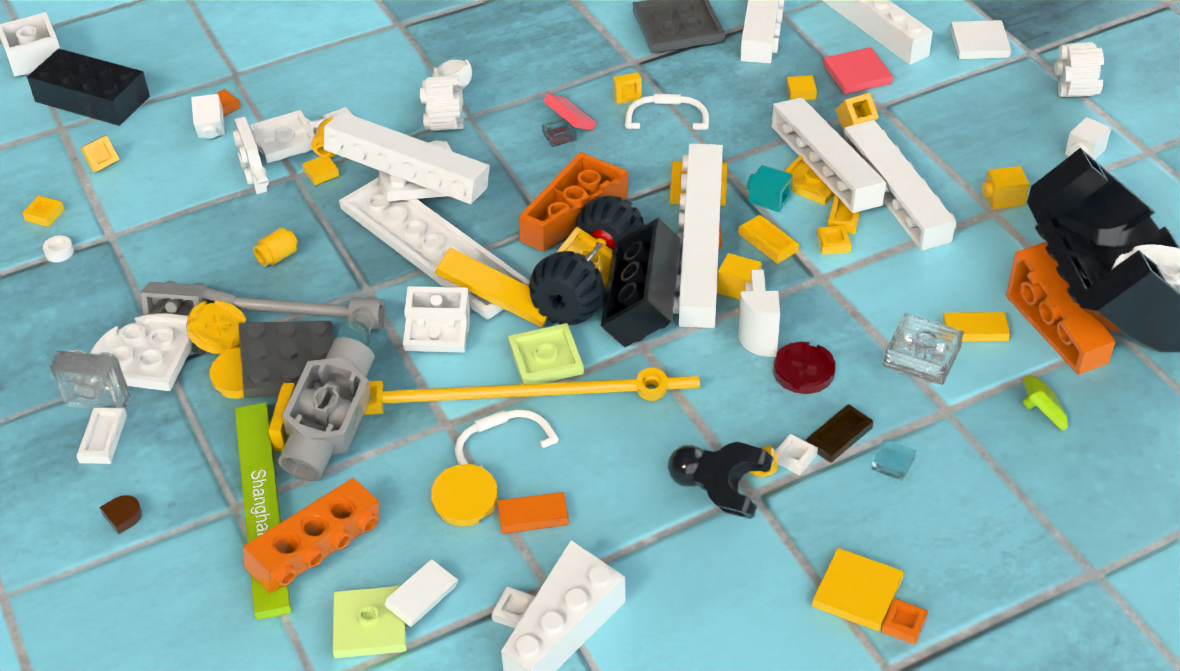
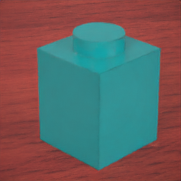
[746,165,793,212]

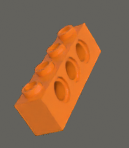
[243,478,379,593]

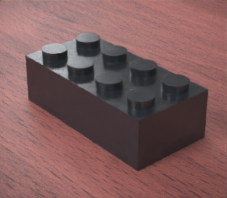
[27,48,150,126]
[601,218,681,347]

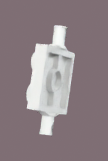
[240,110,327,163]
[232,117,269,194]

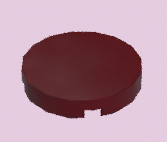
[773,341,836,394]

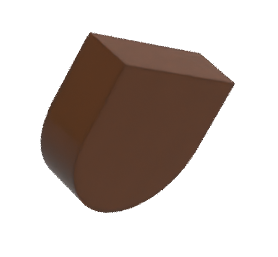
[99,495,142,534]

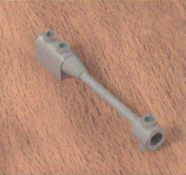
[140,281,385,334]

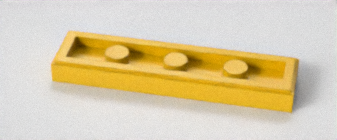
[435,247,548,328]

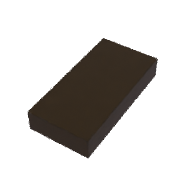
[806,404,874,463]

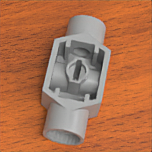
[278,337,375,481]

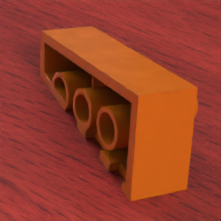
[519,152,628,252]
[1006,242,1115,375]

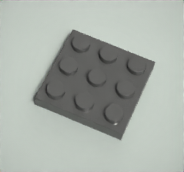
[633,0,725,53]
[239,321,334,397]

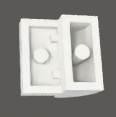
[738,270,780,357]
[403,286,470,353]

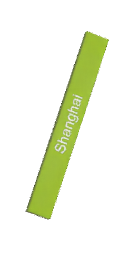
[235,402,291,620]

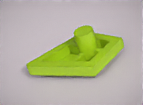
[1022,375,1068,431]

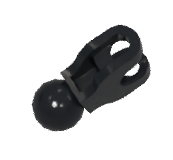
[668,442,774,519]

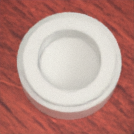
[43,235,74,262]

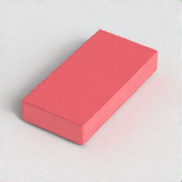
[543,93,597,131]

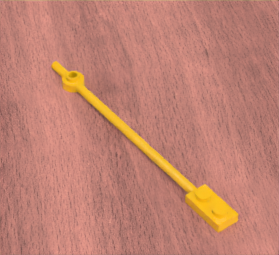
[364,368,700,415]

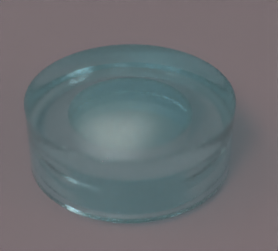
[338,321,371,346]

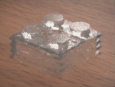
[883,313,964,385]
[50,349,131,409]

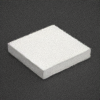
[950,20,1011,59]

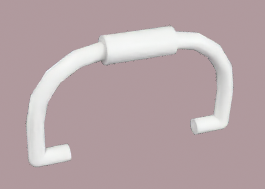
[625,94,709,130]
[454,409,559,468]

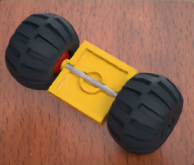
[529,196,645,325]

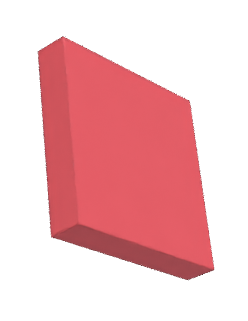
[823,47,893,94]

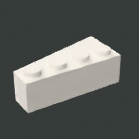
[501,540,626,671]

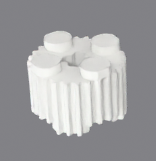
[1054,42,1104,97]
[420,75,464,131]

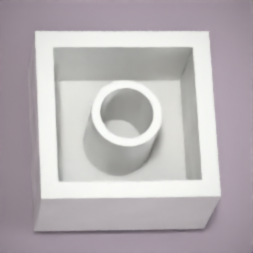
[0,12,60,77]

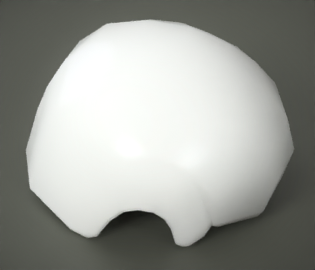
[432,59,472,89]

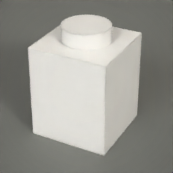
[191,94,225,139]
[1065,117,1111,160]

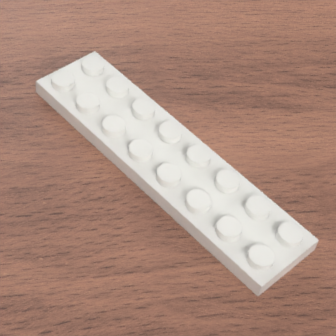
[339,177,530,320]

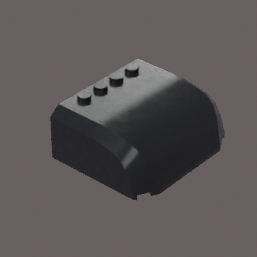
[1027,148,1180,352]

